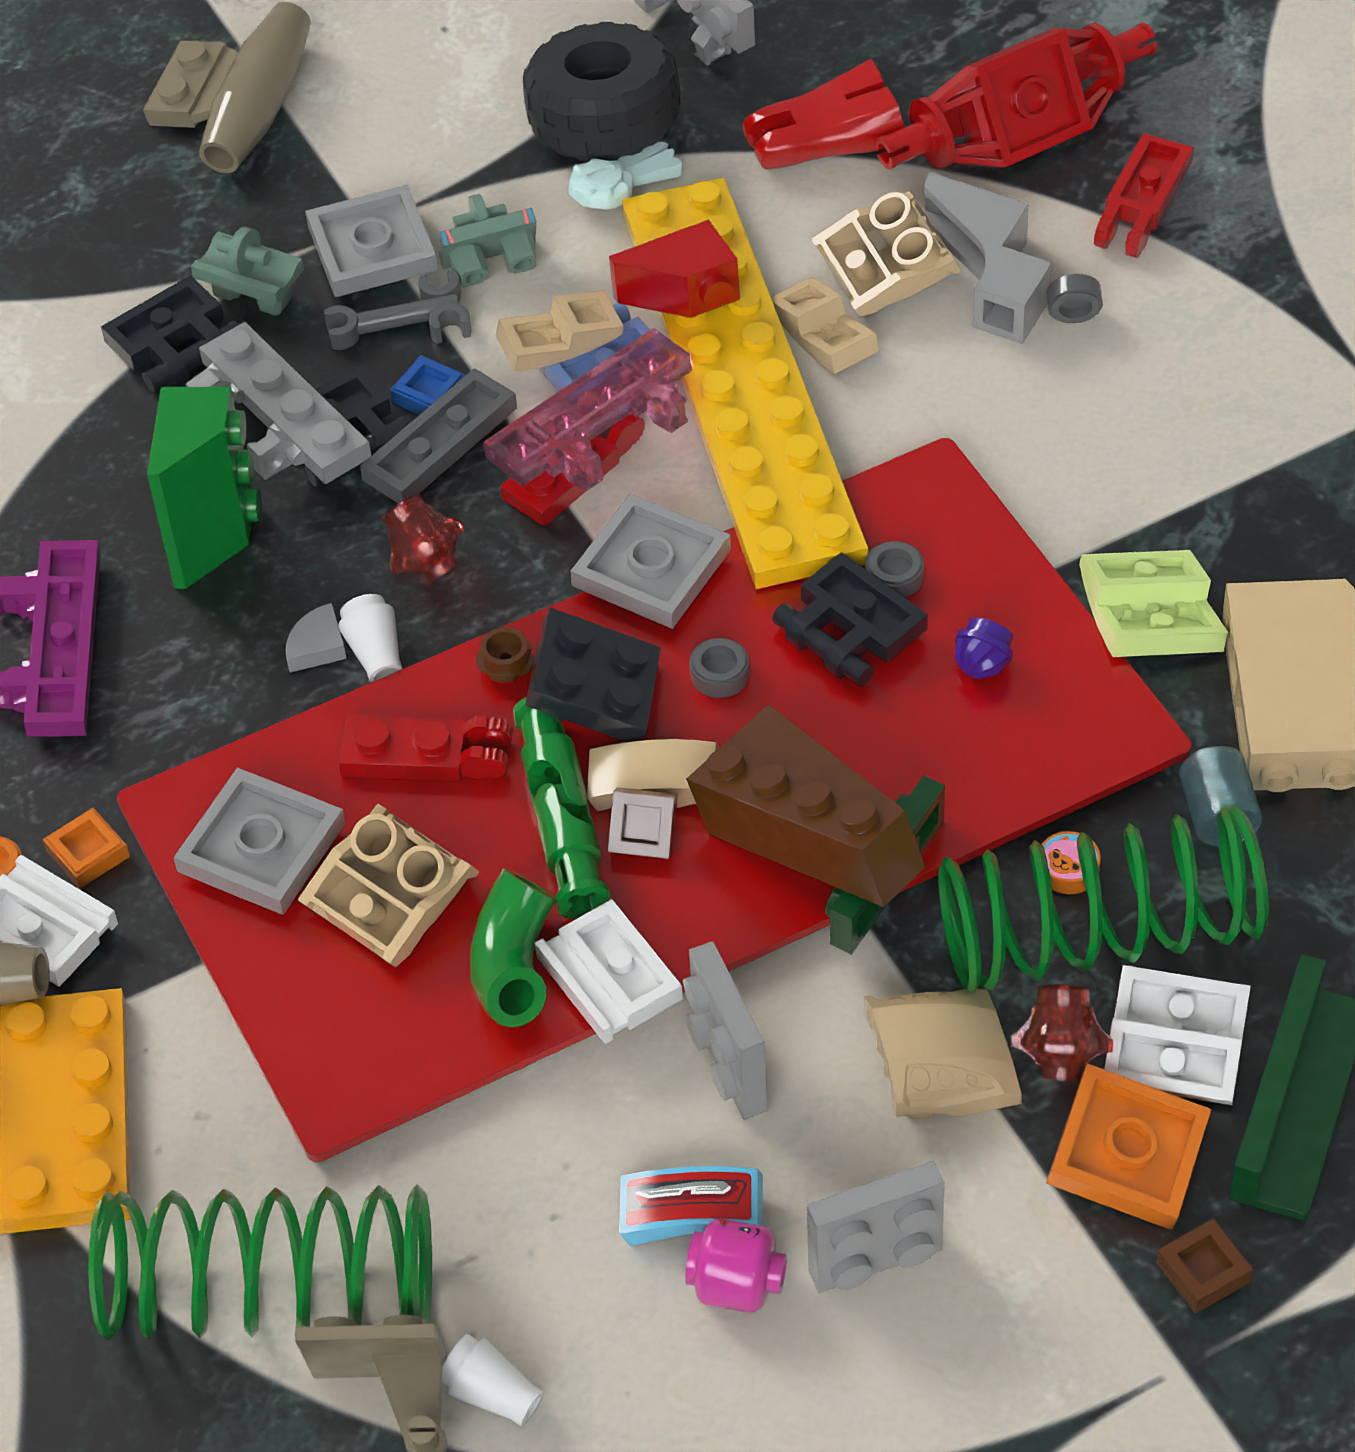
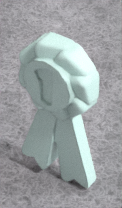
[568,142,682,209]

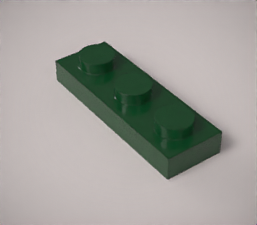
[825,775,945,955]

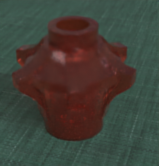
[380,492,465,582]
[1011,984,1114,1081]

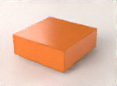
[42,808,130,889]

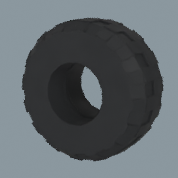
[523,22,681,161]

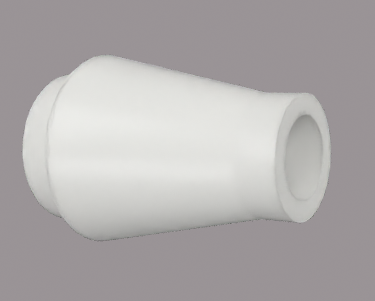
[338,594,403,683]
[442,1334,544,1427]

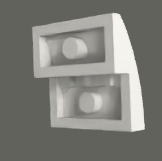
[1104,965,1250,1105]

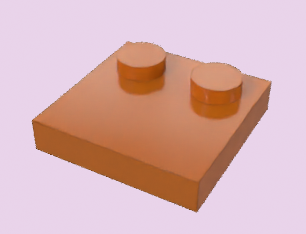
[1046,1063,1211,1230]

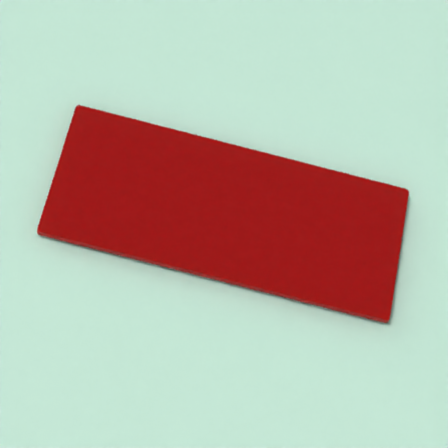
[117,438,1191,1162]

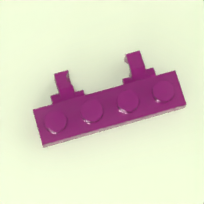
[0,540,100,737]

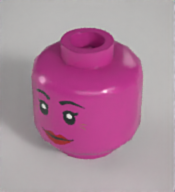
[685,1219,787,1313]

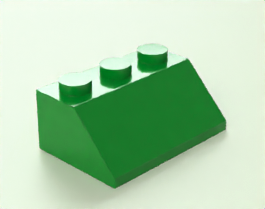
[147,386,262,589]

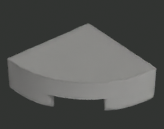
[286,603,346,673]

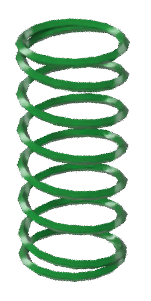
[938,804,1269,994]
[88,1184,432,1341]

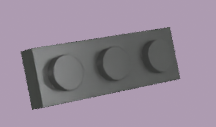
[360,368,517,507]

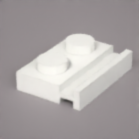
[0,855,118,987]
[535,899,683,1044]

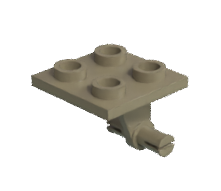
[295,1315,448,1452]

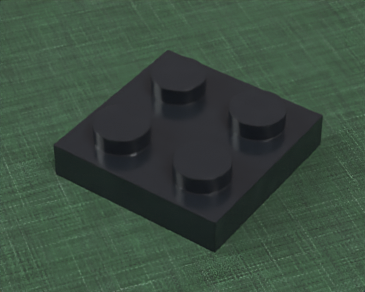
[525,607,661,742]

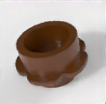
[476,627,535,683]

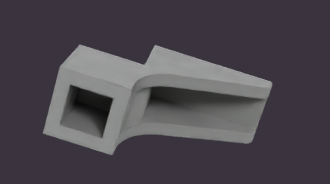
[924,172,1052,344]

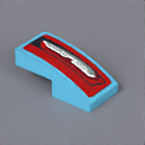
[619,1166,763,1246]

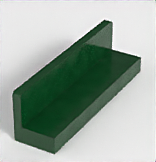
[1229,954,1355,1220]

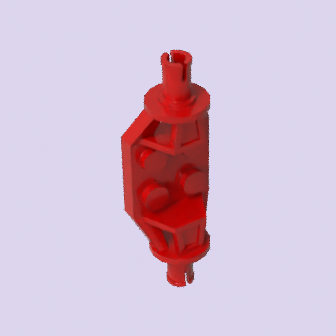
[875,22,1157,170]

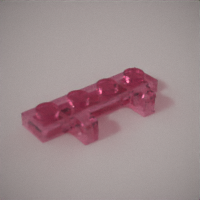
[483,328,693,492]

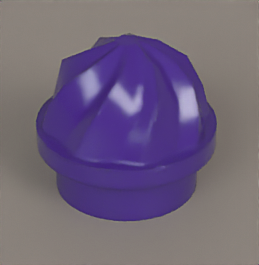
[955,617,1014,679]

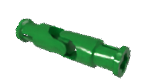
[513,697,610,920]

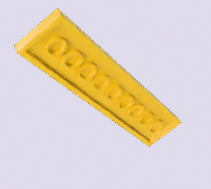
[622,177,868,589]

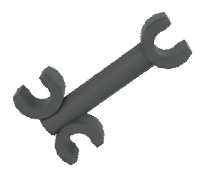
[324,270,472,350]

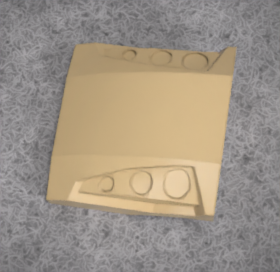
[812,190,962,317]
[298,804,479,967]
[864,989,1022,1119]

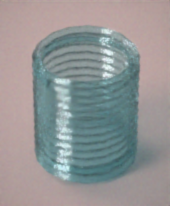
[1179,746,1263,846]

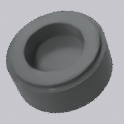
[1046,274,1103,323]
[865,541,924,598]
[689,638,750,698]

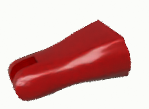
[743,59,904,170]

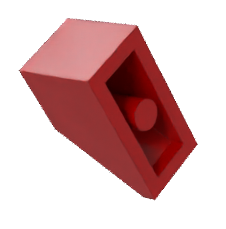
[609,219,740,318]

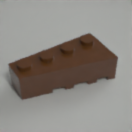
[686,704,925,907]

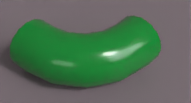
[470,868,557,1028]

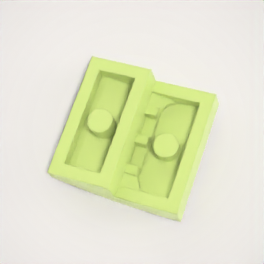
[1080,550,1228,657]

